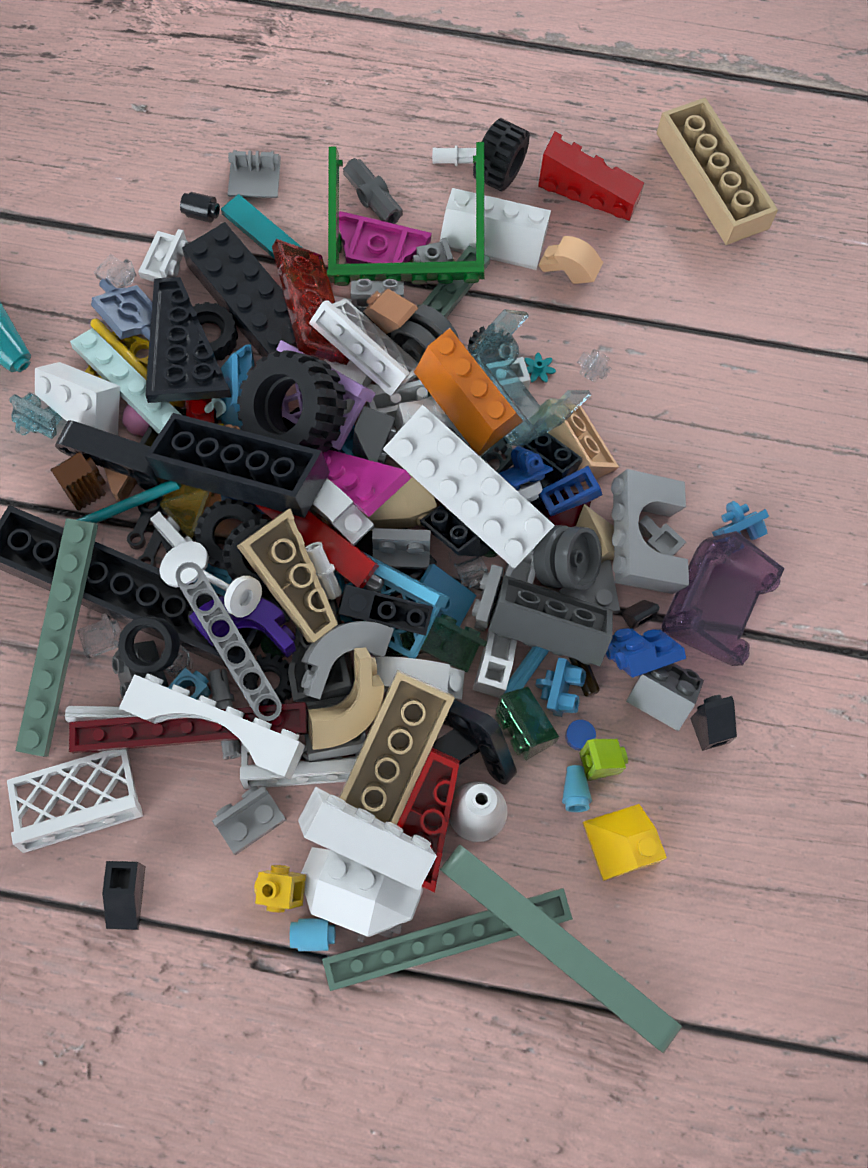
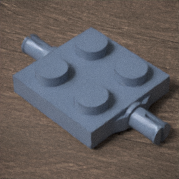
[91,278,152,340]

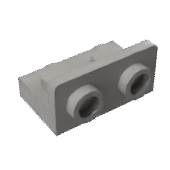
[372,528,431,569]
[212,786,286,855]

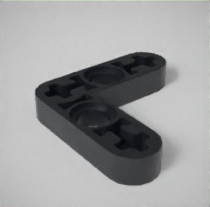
[443,700,517,785]

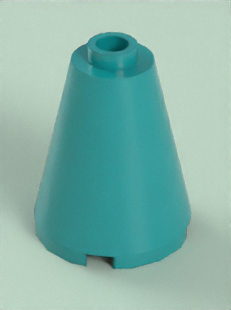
[0,302,31,372]

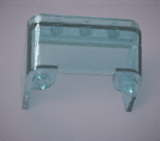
[468,309,592,446]

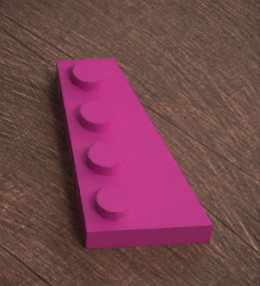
[323,450,411,517]

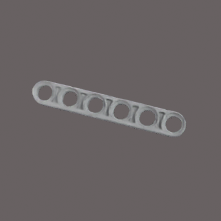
[175,562,282,721]

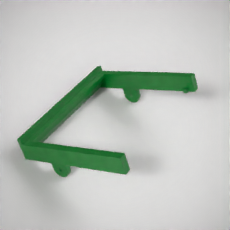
[327,142,485,286]

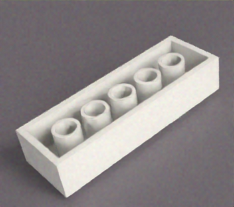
[383,405,555,569]

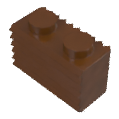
[50,452,106,511]

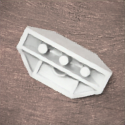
[301,847,424,937]

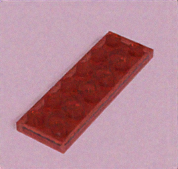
[272,239,350,365]

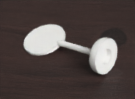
[159,541,262,617]

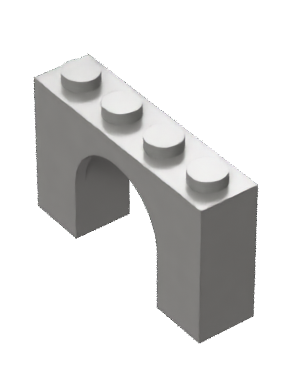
[611,469,689,594]

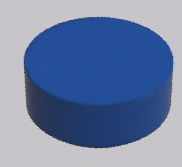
[565,720,596,751]

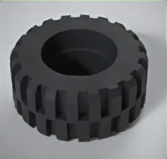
[237,350,347,452]

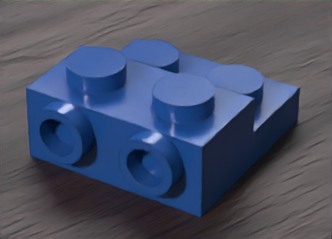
[606,628,686,678]

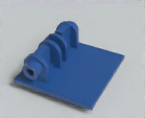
[498,446,553,490]

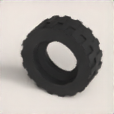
[193,302,238,361]

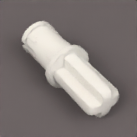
[432,145,476,166]
[305,542,342,600]

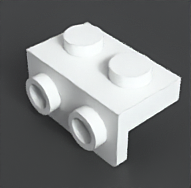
[138,229,189,282]

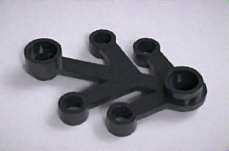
[127,496,198,567]

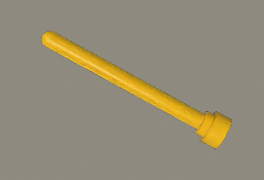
[90,318,185,412]

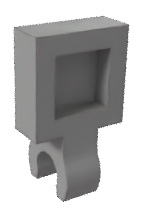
[639,515,686,556]

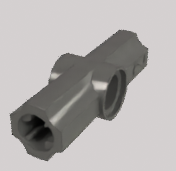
[343,158,403,224]

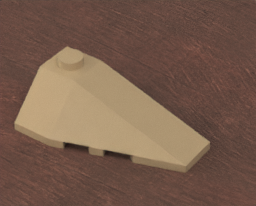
[320,474,437,533]

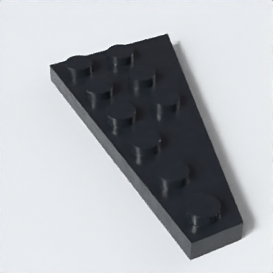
[145,277,231,403]

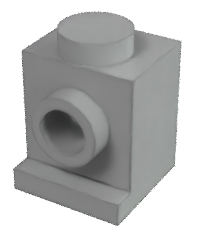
[413,238,453,262]

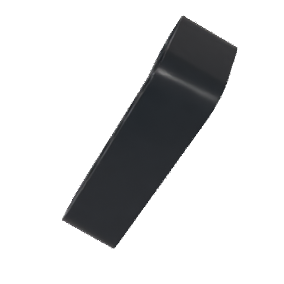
[55,420,168,491]

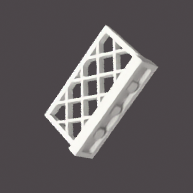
[309,299,418,396]
[240,742,359,789]
[7,749,143,853]

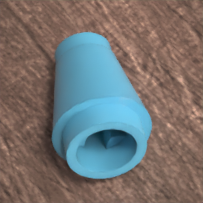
[562,765,592,812]

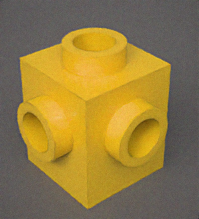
[254,865,306,913]

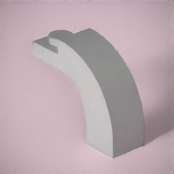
[301,621,394,699]

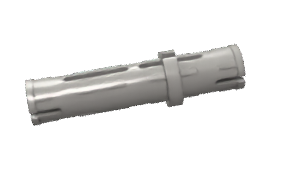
[208,669,241,760]

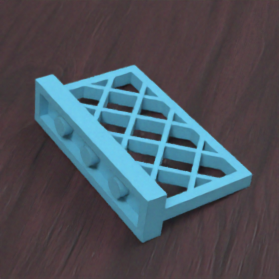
[334,551,450,659]

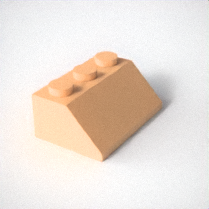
[528,399,619,486]

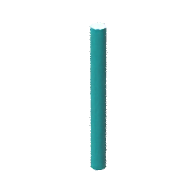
[76,481,181,524]

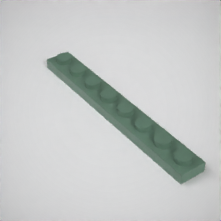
[15,518,98,757]
[322,888,573,991]

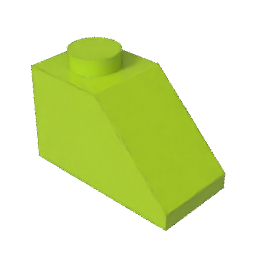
[579,739,628,781]

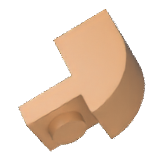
[539,236,603,284]

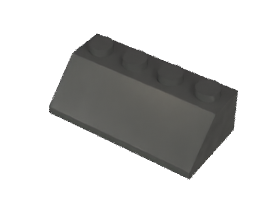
[488,575,613,666]

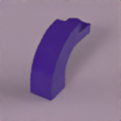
[189,596,296,658]

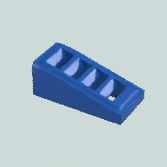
[539,466,603,516]

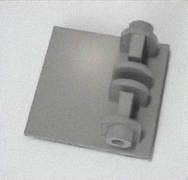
[228,150,281,198]

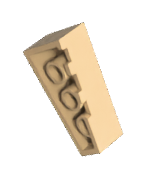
[237,509,338,643]

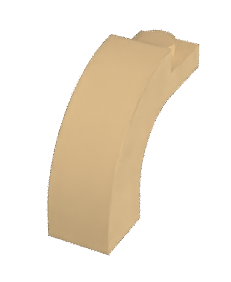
[308,647,384,750]

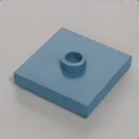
[410,564,477,643]

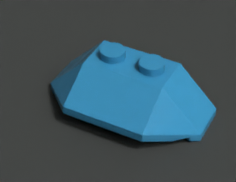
[215,344,255,430]

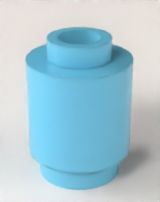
[290,918,336,951]

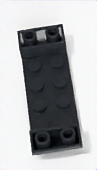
[420,430,582,557]

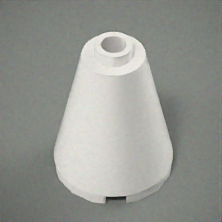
[449,781,507,842]

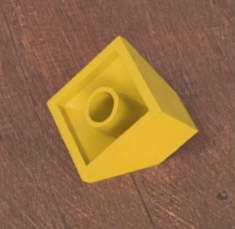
[582,804,667,881]

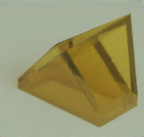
[160,484,212,539]

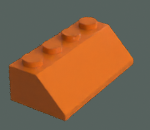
[414,328,523,456]

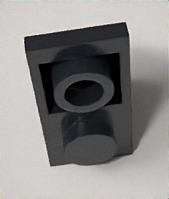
[690,695,737,751]
[102,861,146,930]

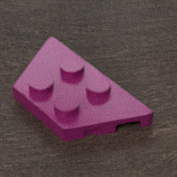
[339,211,432,264]

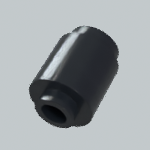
[180,192,220,223]

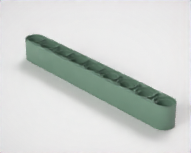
[440,844,682,1054]

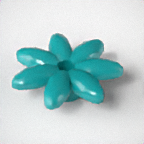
[524,352,556,383]

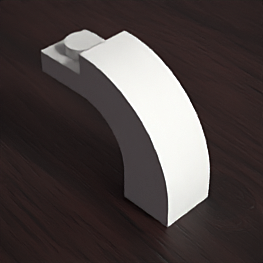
[309,479,374,545]
[375,657,465,700]

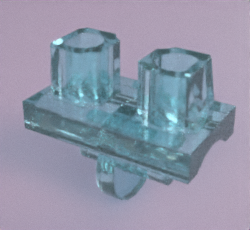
[9,393,62,439]

